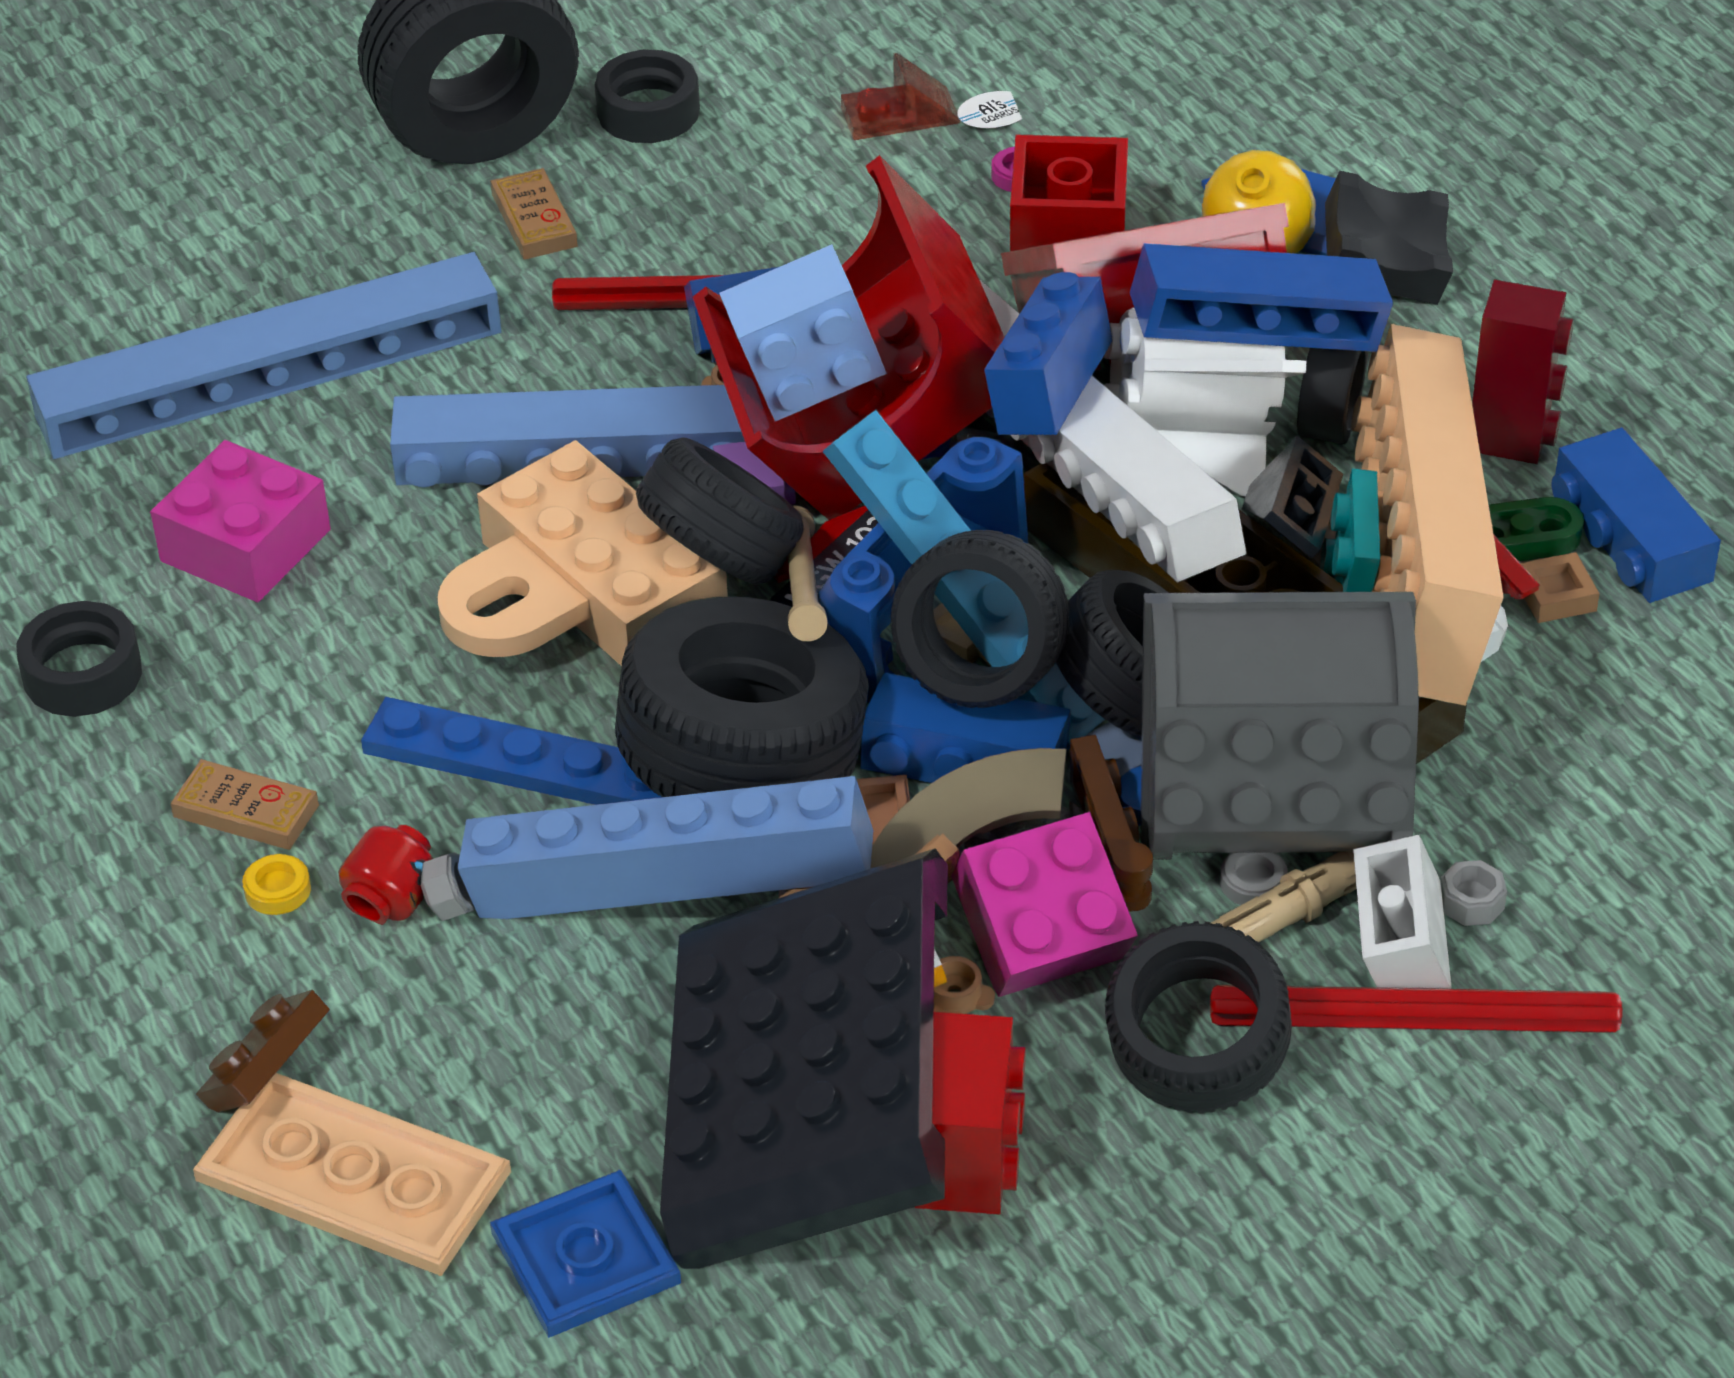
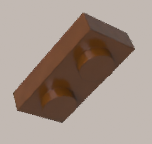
[196,989,330,1113]

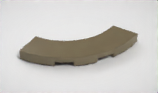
[870,748,1066,869]

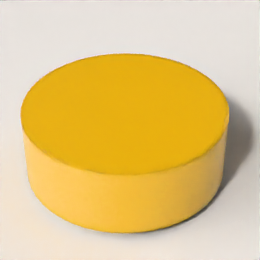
[242,854,311,915]

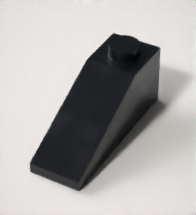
[1241,436,1343,559]

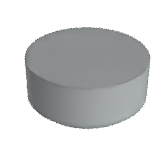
[1220,853,1288,905]

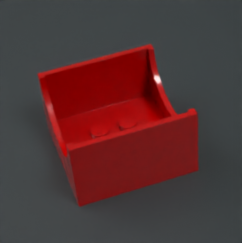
[692,155,1005,520]

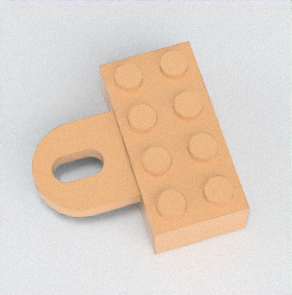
[438,440,728,666]

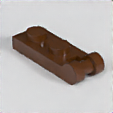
[1070,734,1153,912]

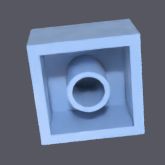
[719,244,887,421]

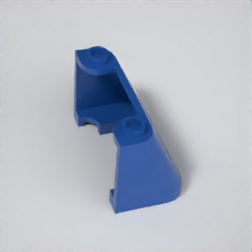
[817,437,1028,703]

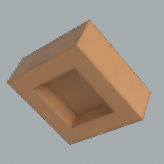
[1520,552,1600,623]

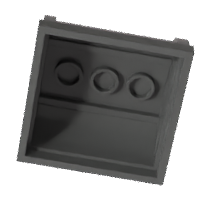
[1140,592,1419,860]

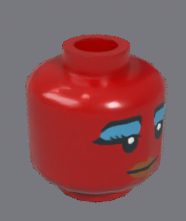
[338,825,433,925]

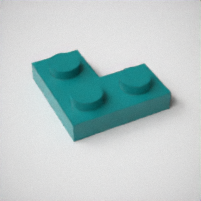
[1320,468,1380,592]

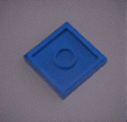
[490,1170,681,1338]

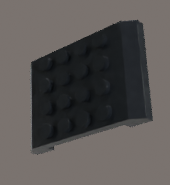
[660,848,948,1269]

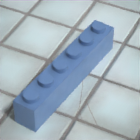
[390,385,745,487]
[457,776,874,919]

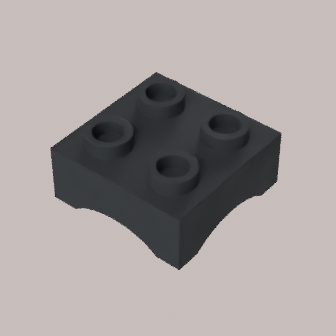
[1325,170,1453,305]

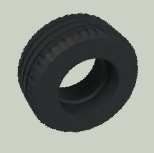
[357,0,579,164]
[615,597,869,797]

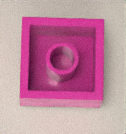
[150,440,331,603]
[951,812,1138,997]

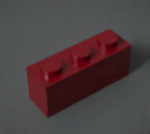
[1472,279,1574,464]

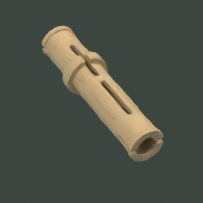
[1211,852,1357,942]

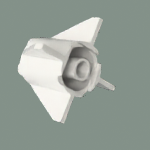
[1104,307,1306,497]

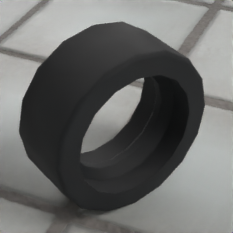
[595,49,700,143]
[1297,348,1368,444]
[16,601,142,717]

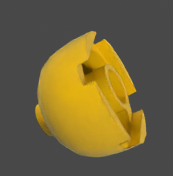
[1202,150,1316,254]

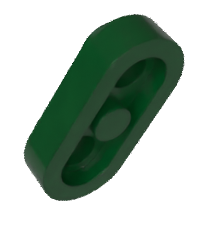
[1488,497,1584,561]

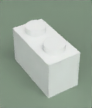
[1353,835,1452,989]

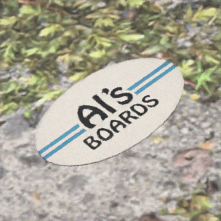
[957,91,1022,128]

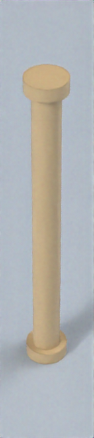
[788,506,828,642]

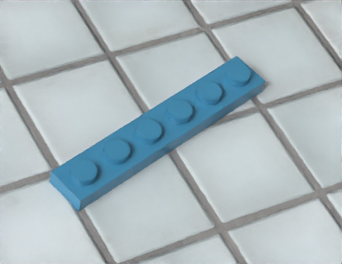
[823,410,1105,750]

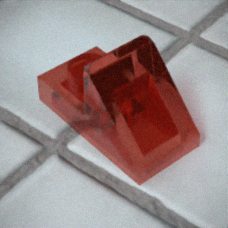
[841,53,960,140]

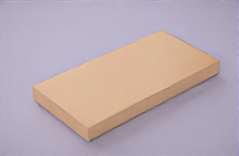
[193,1073,511,1276]

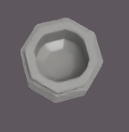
[421,852,475,921]
[1440,860,1507,926]

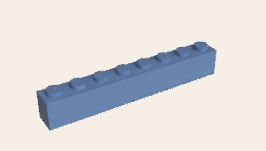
[26,252,501,459]

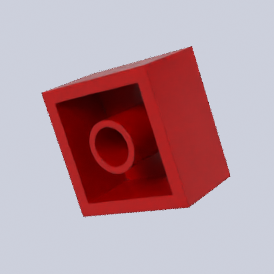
[1010,135,1128,251]
[915,1012,1026,1215]

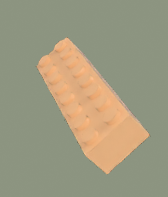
[1351,324,1504,706]

